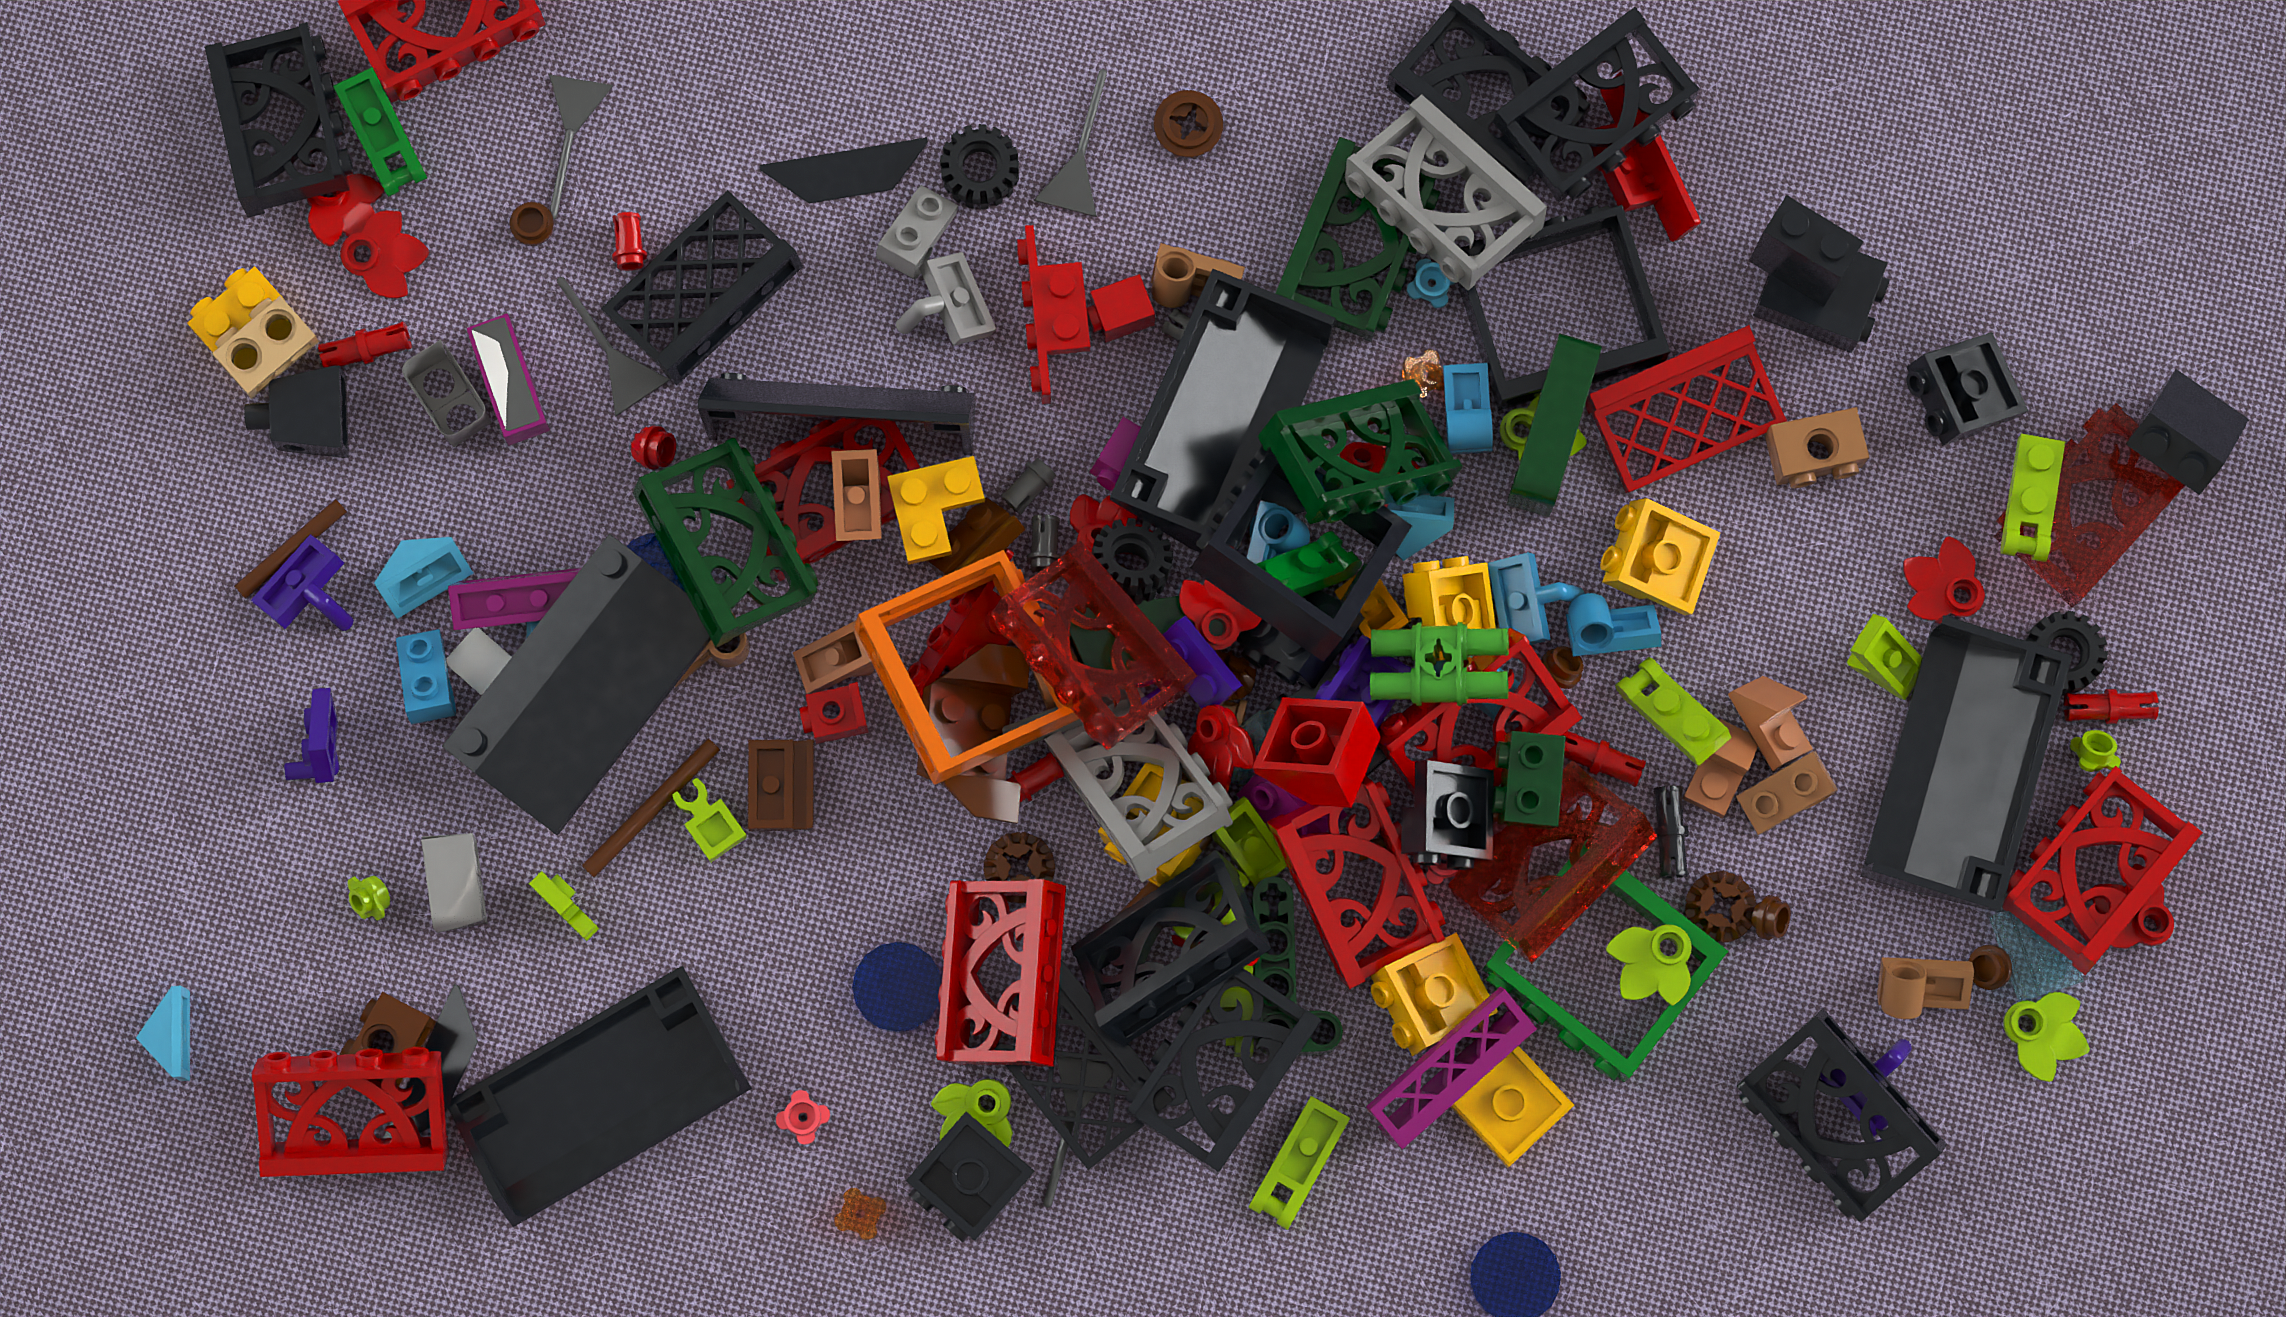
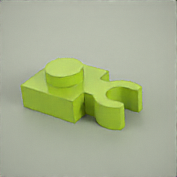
[673,778,747,863]
[529,871,599,941]

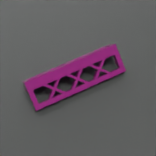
[448,567,582,630]
[1366,987,1537,1150]

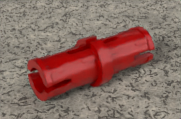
[318,321,412,368]
[2063,689,2159,724]
[1561,730,1646,787]

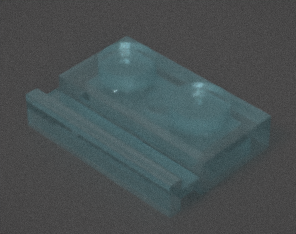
[1989,900,2084,1002]

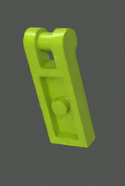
[2000,433,2065,562]
[1615,657,1732,766]
[1248,1096,1350,1230]

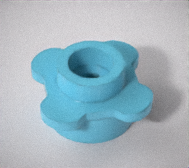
[1407,259,1455,308]

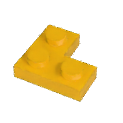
[887,456,985,565]

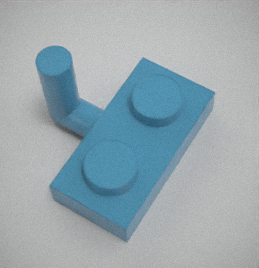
[1488,552,1585,645]

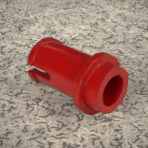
[612,212,647,271]
[1005,752,1065,803]

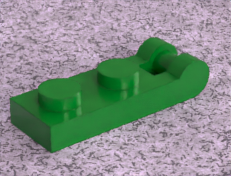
[333,67,427,197]
[1256,531,1362,597]

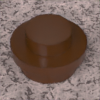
[510,202,554,246]
[1541,646,1584,689]
[1752,895,1791,940]
[1968,944,2012,990]

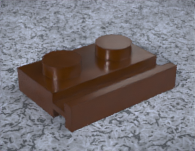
[926,497,1025,577]
[748,739,815,831]

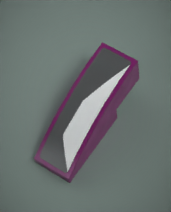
[466,313,550,446]

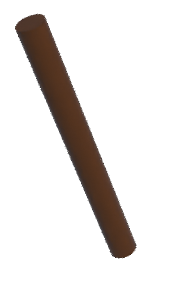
[581,738,720,878]

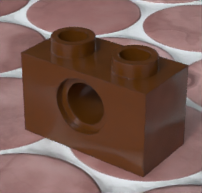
[339,992,437,1087]

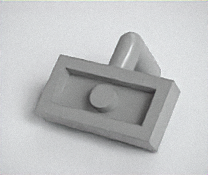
[896,252,997,346]

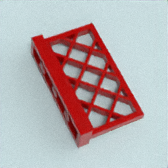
[1585,325,1787,493]

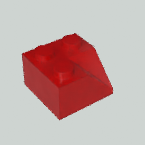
[1252,697,1381,808]

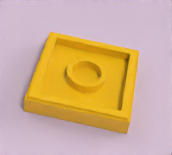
[1451,1046,1574,1168]

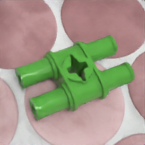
[1370,622,1509,706]

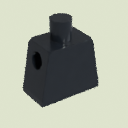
[244,365,349,458]

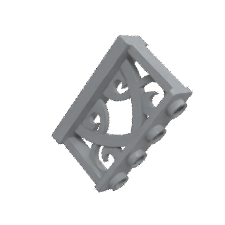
[1345,94,1547,290]
[1044,684,1233,883]

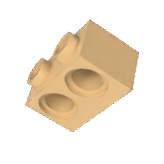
[212,296,319,399]

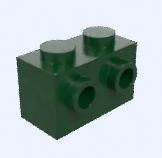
[1492,731,1566,830]

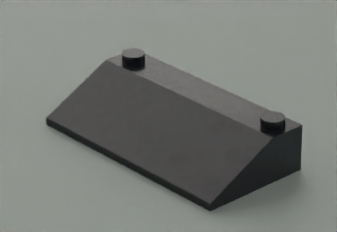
[1110,269,1335,552]
[697,373,976,455]
[442,533,711,835]
[1860,615,2072,912]
[448,966,752,1227]

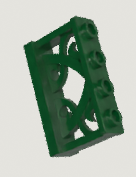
[1275,137,1441,342]
[1257,379,1463,524]
[633,437,818,647]

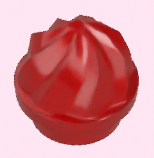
[631,425,676,470]

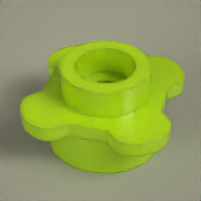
[2069,730,2121,772]
[347,876,390,920]

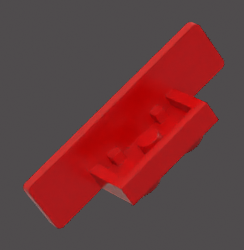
[1591,72,1701,242]
[1017,225,1091,404]
[907,548,1017,700]

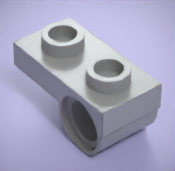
[876,185,958,280]

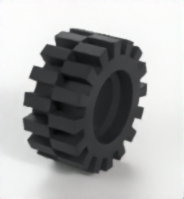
[940,124,1019,209]
[1088,518,1173,605]
[2024,611,2108,696]

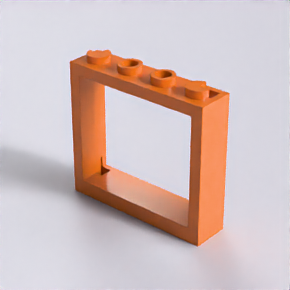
[854,550,1085,785]

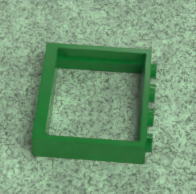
[1482,839,1728,1082]

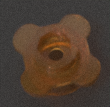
[1402,349,1444,398]
[834,1188,887,1240]

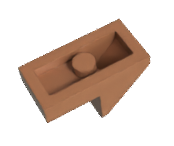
[832,449,882,541]
[793,620,875,694]
[1728,676,1813,771]
[1682,719,1758,818]

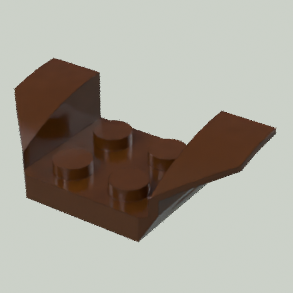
[917,643,1030,824]

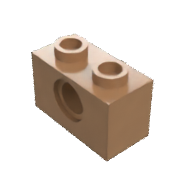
[1764,407,1870,489]

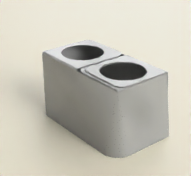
[402,339,491,447]
[421,833,488,933]

